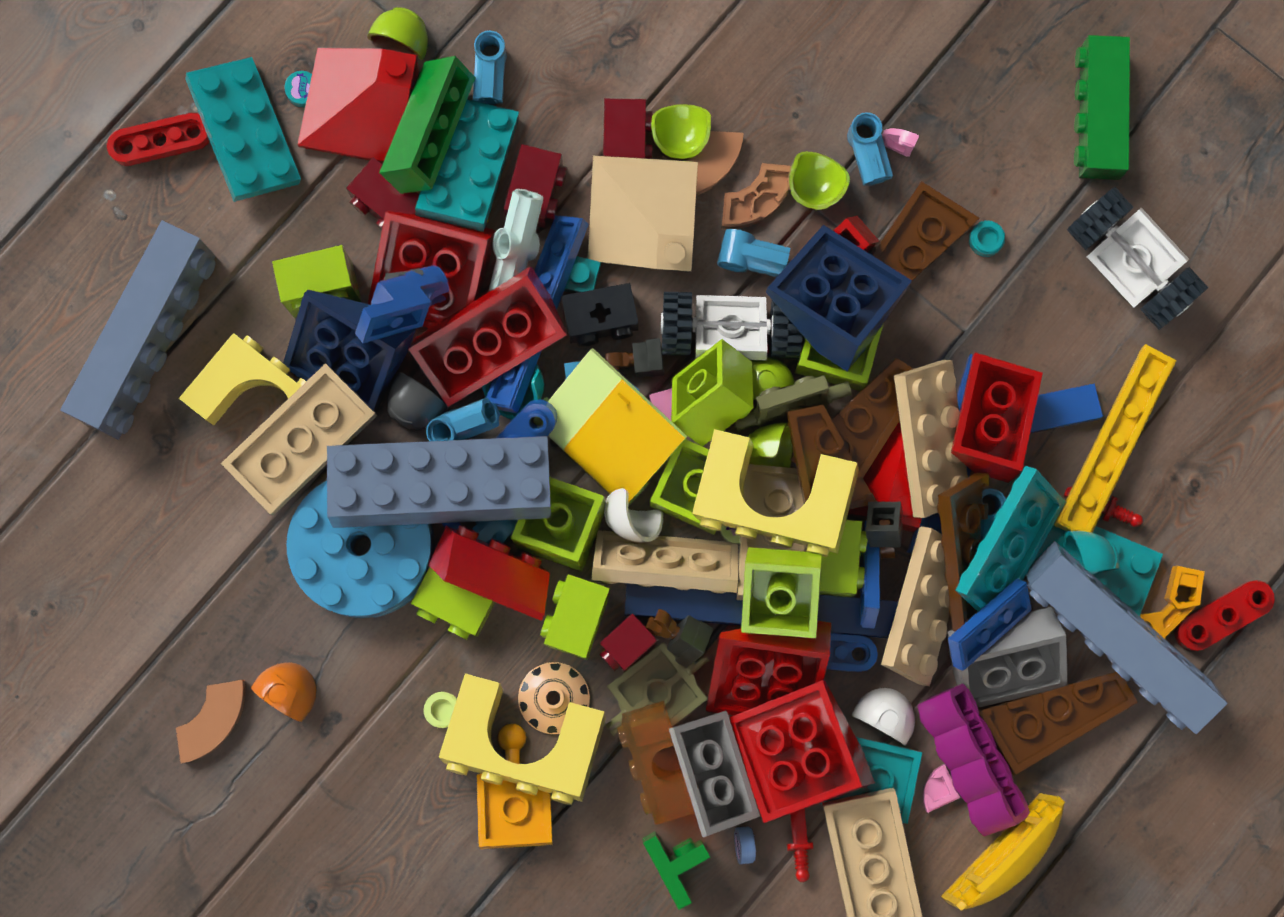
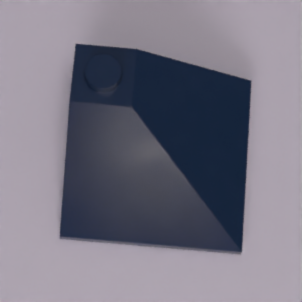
[766,225,912,371]
[283,290,416,413]

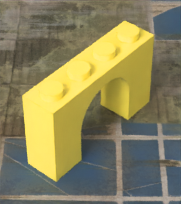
[179,333,306,425]
[692,429,859,557]
[439,674,606,805]

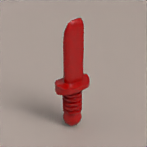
[1063,487,1143,527]
[787,809,814,883]

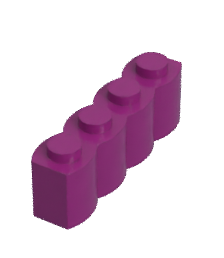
[918,683,1030,837]

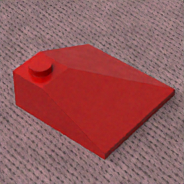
[297,48,419,163]
[368,211,496,328]
[706,621,831,715]
[729,680,875,823]

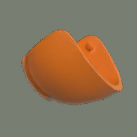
[251,662,316,722]

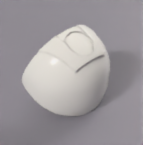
[604,488,663,542]
[852,688,915,746]

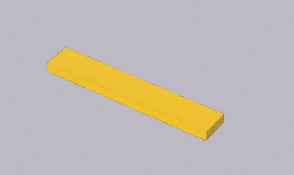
[1054,344,1177,532]

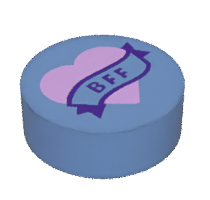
[734,826,756,864]

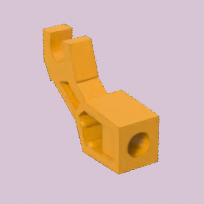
[1140,566,1205,639]

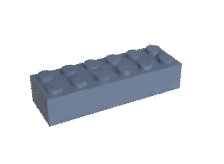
[60,220,216,440]
[327,436,551,528]
[1026,541,1228,734]

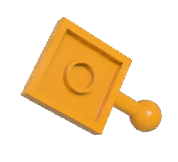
[477,723,553,849]

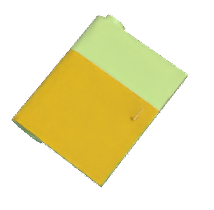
[533,348,687,506]

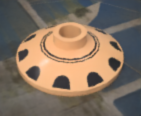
[518,662,590,734]

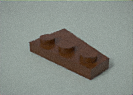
[786,405,877,510]

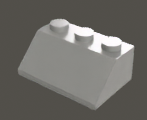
[947,607,1067,708]
[669,711,760,837]

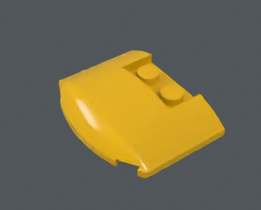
[941,793,1065,911]

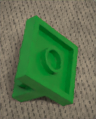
[642,831,710,910]

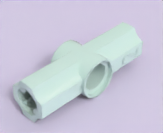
[489,189,544,291]

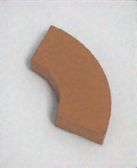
[686,131,744,196]
[721,163,791,230]
[176,680,246,764]

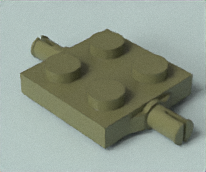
[734,376,852,432]
[604,642,710,743]

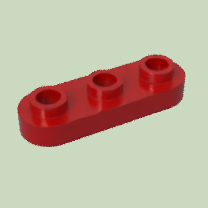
[107,113,210,166]
[1174,580,1275,651]

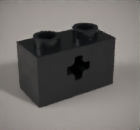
[561,283,639,346]

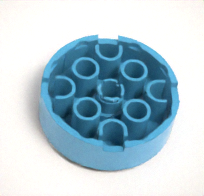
[286,481,435,618]

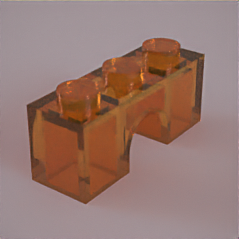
[617,701,695,825]

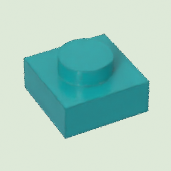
[564,256,601,293]

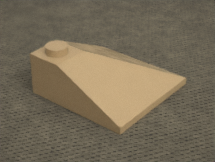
[588,155,698,271]

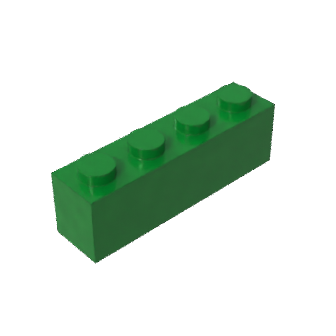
[1074,35,1130,180]
[379,56,476,194]

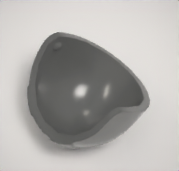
[387,372,448,430]

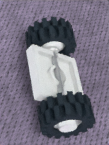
[1067,187,1209,330]
[661,292,802,360]

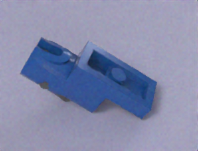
[355,265,449,343]

